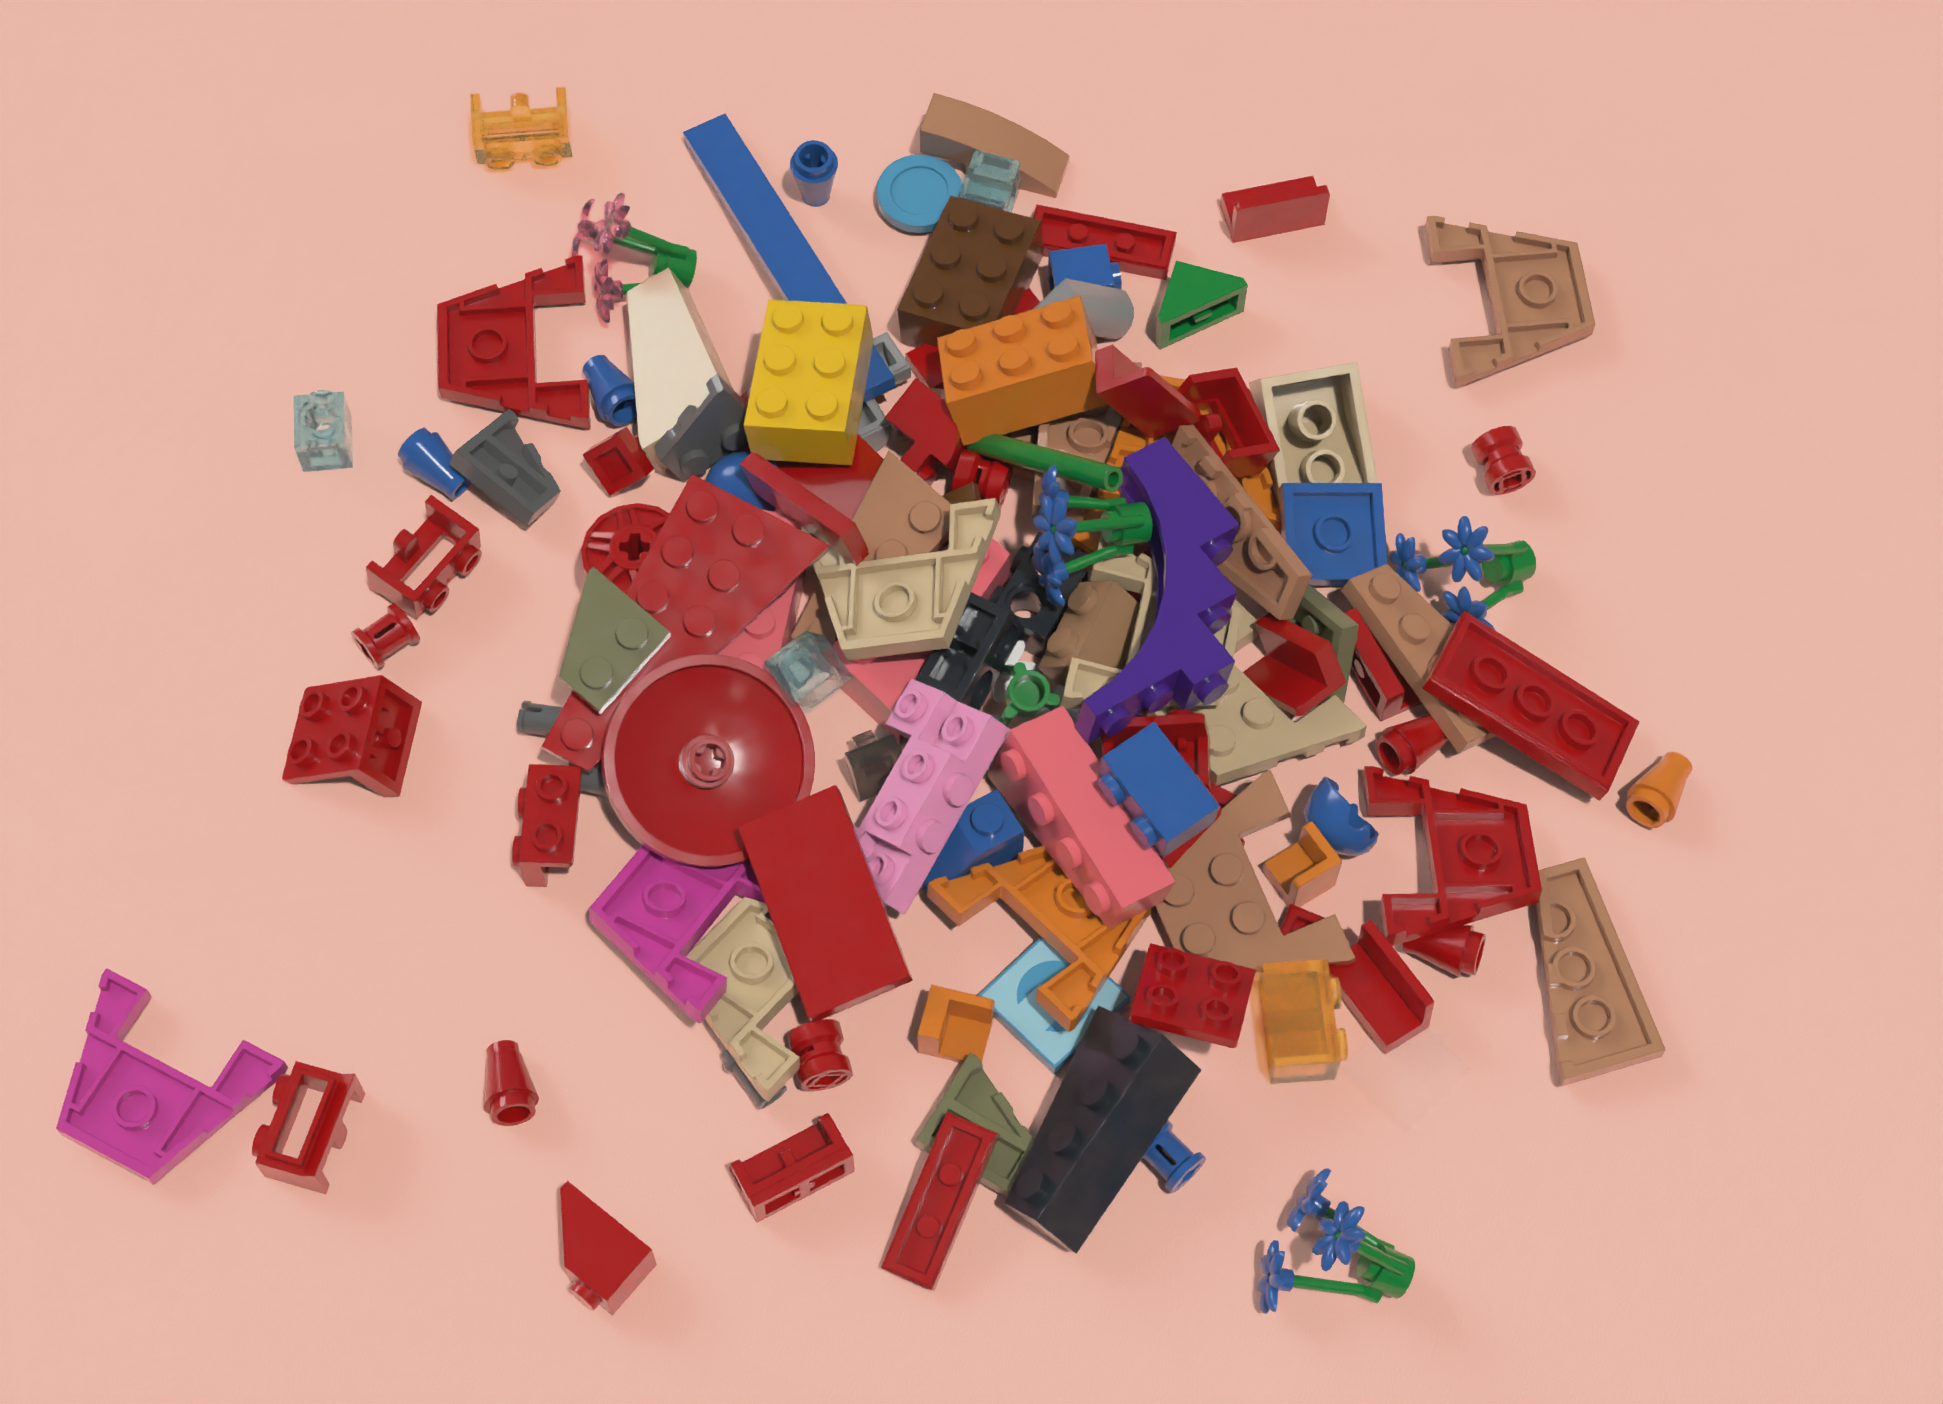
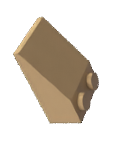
[1249,362,1378,506]

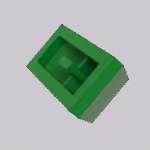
[1155,260,1248,350]

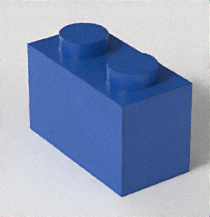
[1098,722,1220,858]

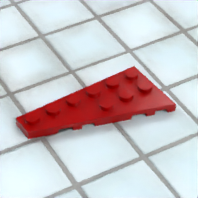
[541,474,830,774]

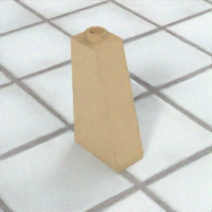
[627,267,734,471]

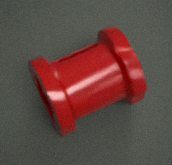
[351,603,420,669]

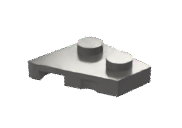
[654,374,748,482]
[449,409,561,526]

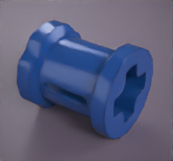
[1142,1120,1206,1194]

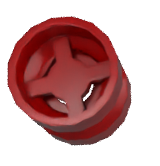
[1471,426,1536,495]
[951,449,1013,509]
[788,1019,853,1091]

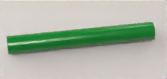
[966,434,1123,492]

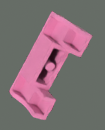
[854,678,1010,915]

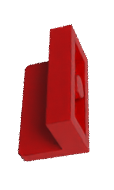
[1220,176,1330,243]
[1095,344,1201,439]
[1344,608,1423,722]
[1243,612,1346,717]
[1322,920,1434,1055]

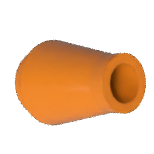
[1626,752,1693,828]

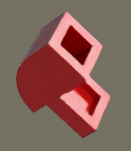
[885,378,966,486]

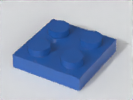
[1279,483,1388,586]

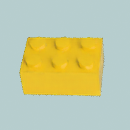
[744,300,874,465]

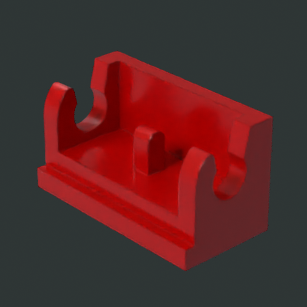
[728,1113,855,1223]

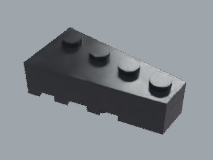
[1004,1005,1202,1254]

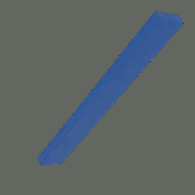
[683,113,896,403]

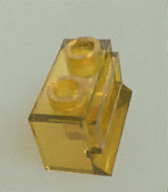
[470,87,573,170]

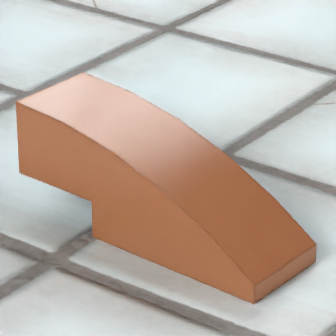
[920,93,1070,198]

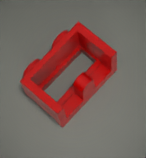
[1176,367,1280,478]
[365,495,482,620]
[252,1061,366,1195]

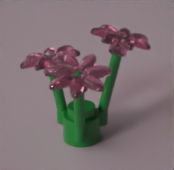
[571,192,697,323]

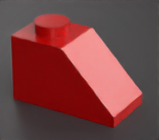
[560,1181,657,1316]

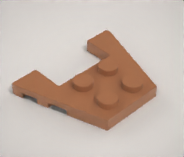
[1425,216,1595,386]
[1156,770,1356,973]

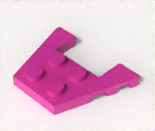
[590,845,766,1024]
[56,968,288,1185]

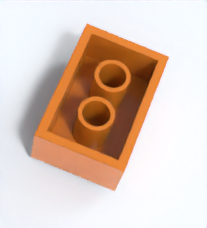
[937,296,1108,446]

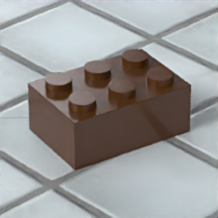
[897,195,1044,348]

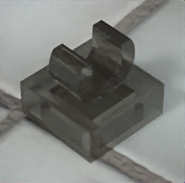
[845,730,902,802]

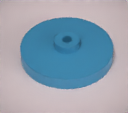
[876,154,962,233]

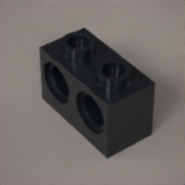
[989,531,1092,659]
[916,592,1025,711]

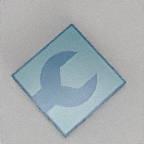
[978,937,1131,1075]

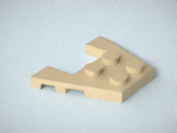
[802,498,1001,661]
[1060,533,1243,709]
[1147,599,1367,786]
[686,897,902,1102]

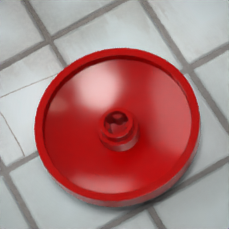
[601,654,815,867]

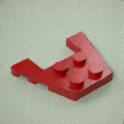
[437,255,591,428]
[1362,766,1542,946]

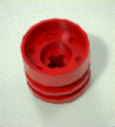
[581,503,670,594]

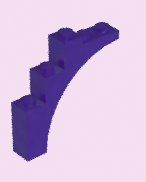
[1075,437,1240,744]

